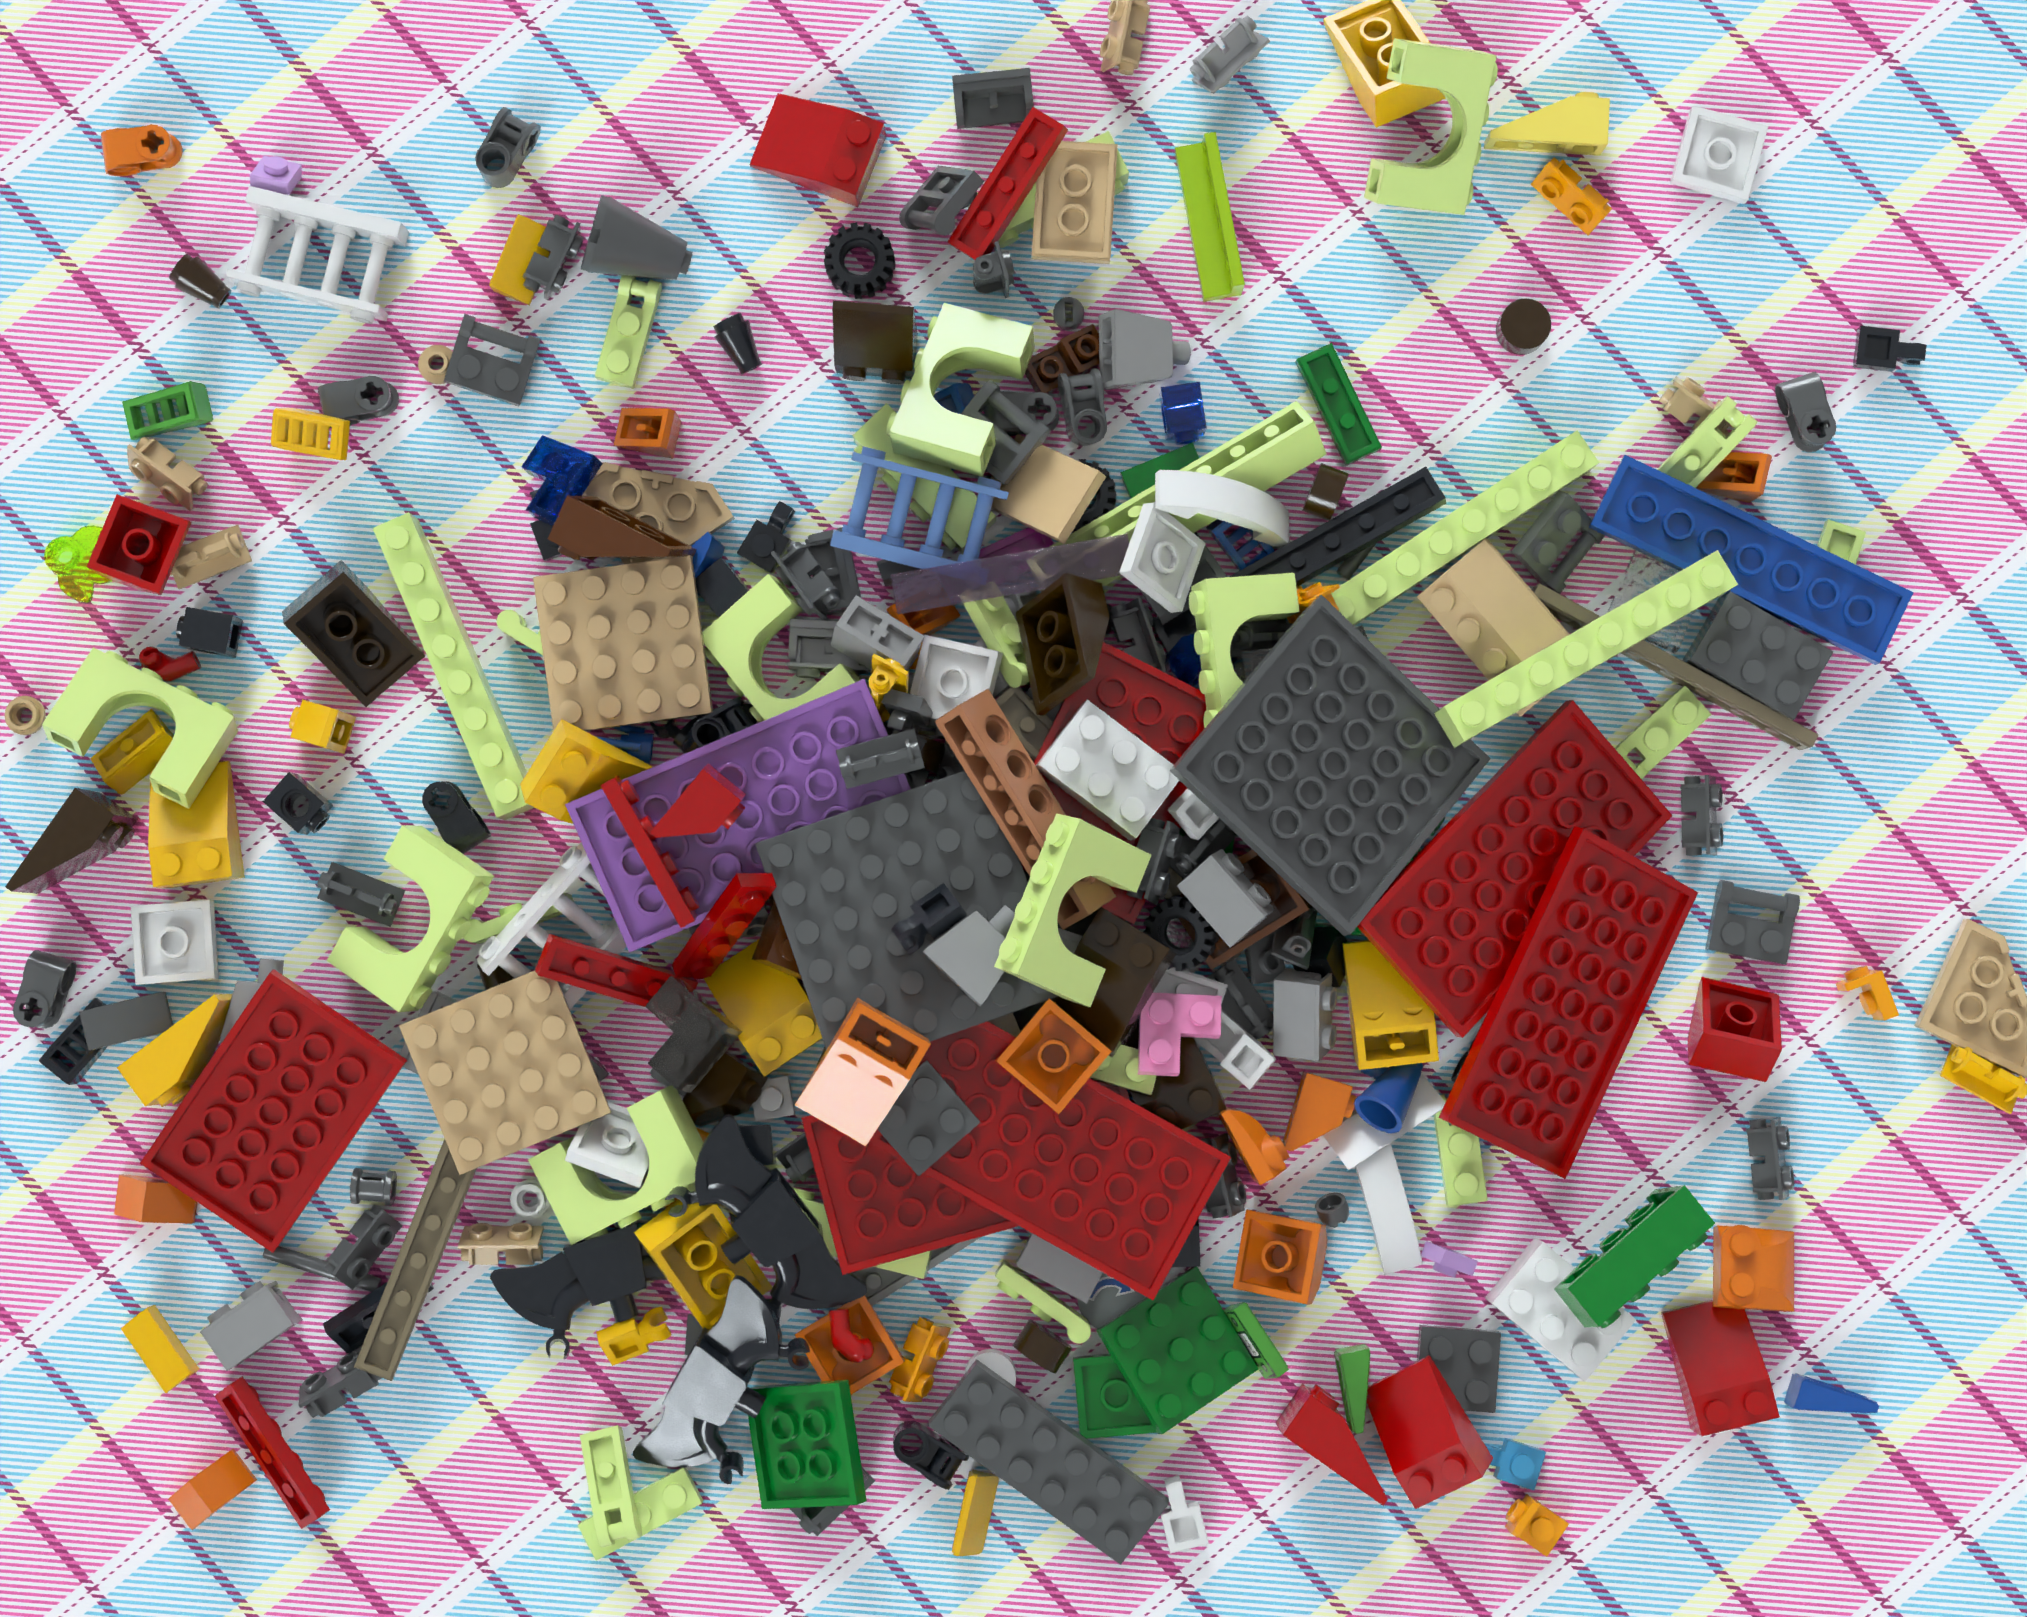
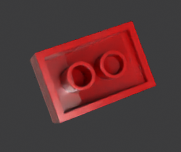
[749,93,886,208]
[1661,1300,1780,1437]
[1367,1355,1493,1509]
[1276,1383,1388,1506]

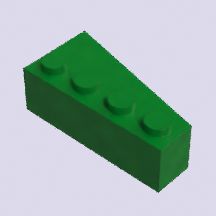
[1554,1185,1715,1328]

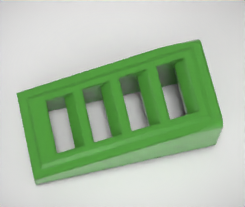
[122,381,213,440]
[1334,1344,1371,1434]

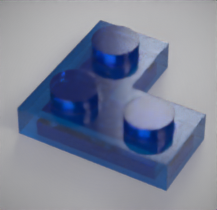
[521,435,603,526]

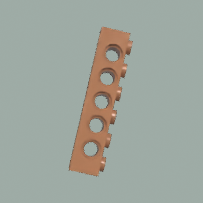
[935,689,1116,930]

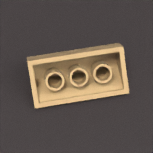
[1417,538,1569,717]

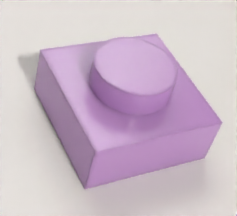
[250,155,302,195]
[1421,1241,1478,1278]

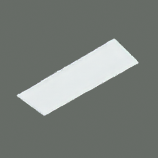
[1323,1072,1445,1170]

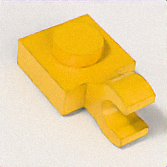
[596,1307,672,1366]

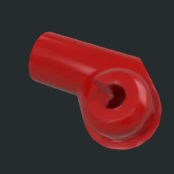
[139,647,201,682]
[829,1308,874,1363]

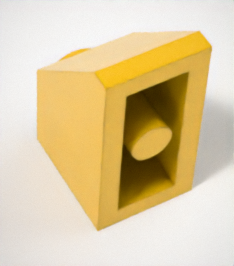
[289,699,356,754]

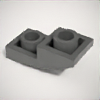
[79,992,174,1051]

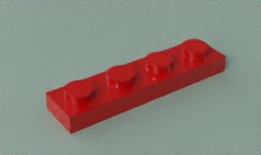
[947,107,1068,260]
[600,775,700,928]
[672,873,777,979]
[535,934,698,1019]
[214,1376,330,1529]

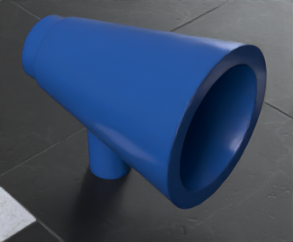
[1354,1063,1423,1133]

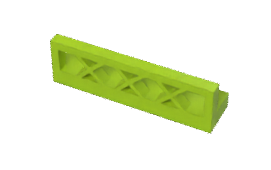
[1174,131,1245,302]

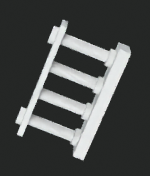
[226,186,409,324]
[476,842,627,1010]

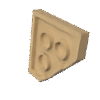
[571,462,735,564]
[1914,919,2027,1078]

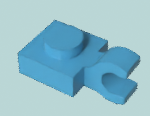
[1484,1438,1546,1490]

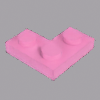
[1138,993,1222,1076]

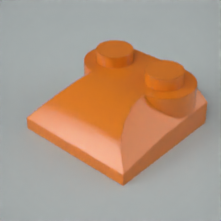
[996,998,1112,1114]
[1217,1107,1290,1185]
[1232,1209,1328,1305]
[1713,1225,1795,1312]
[794,1295,905,1395]

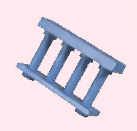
[830,446,1009,585]

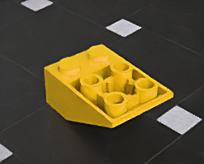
[1342,940,1439,1070]

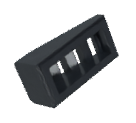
[39,998,107,1085]

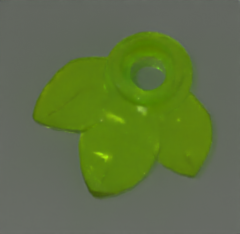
[44,525,112,603]

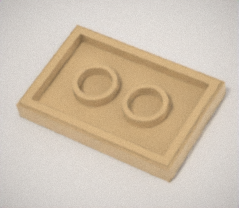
[1031,141,1118,264]
[989,434,1106,544]

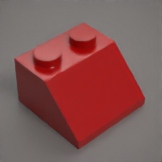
[86,494,192,595]
[650,763,746,838]
[1688,977,1782,1082]

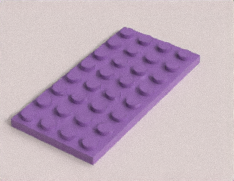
[565,678,911,953]

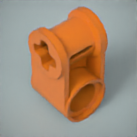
[101,124,183,176]

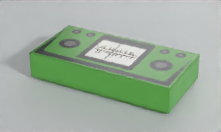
[1224,1302,1289,1379]

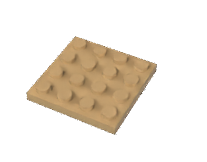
[533,555,713,731]
[399,970,611,1175]

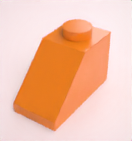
[1282,1071,1356,1152]

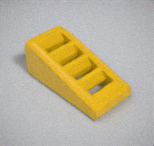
[271,408,350,460]

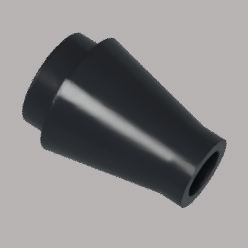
[713,313,762,375]

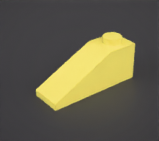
[1484,92,1610,155]

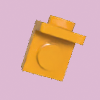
[1835,965,1899,1021]
[1505,1494,1569,1557]

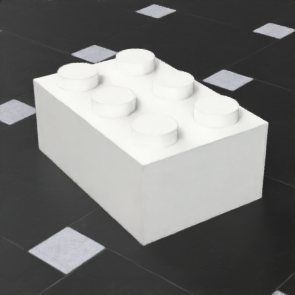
[1036,700,1179,841]
[1485,1238,1636,1382]

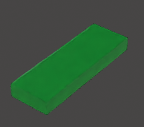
[1295,343,1382,467]

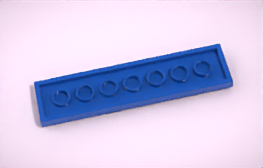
[1589,455,1914,665]

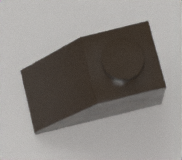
[682,1046,768,1127]

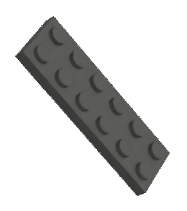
[928,1359,1169,1565]

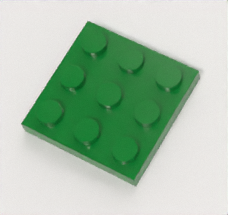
[1096,1267,1259,1434]
[748,1380,867,1509]

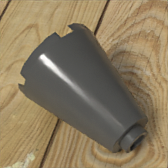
[581,195,693,280]

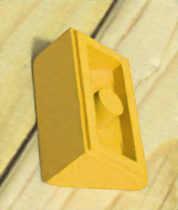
[489,214,551,306]
[90,709,174,795]
[120,1305,200,1393]
[952,1469,999,1556]

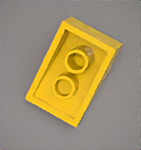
[1323,0,1446,128]
[520,719,653,824]
[148,761,245,889]
[704,939,822,1077]
[117,994,233,1107]
[634,1199,772,1329]

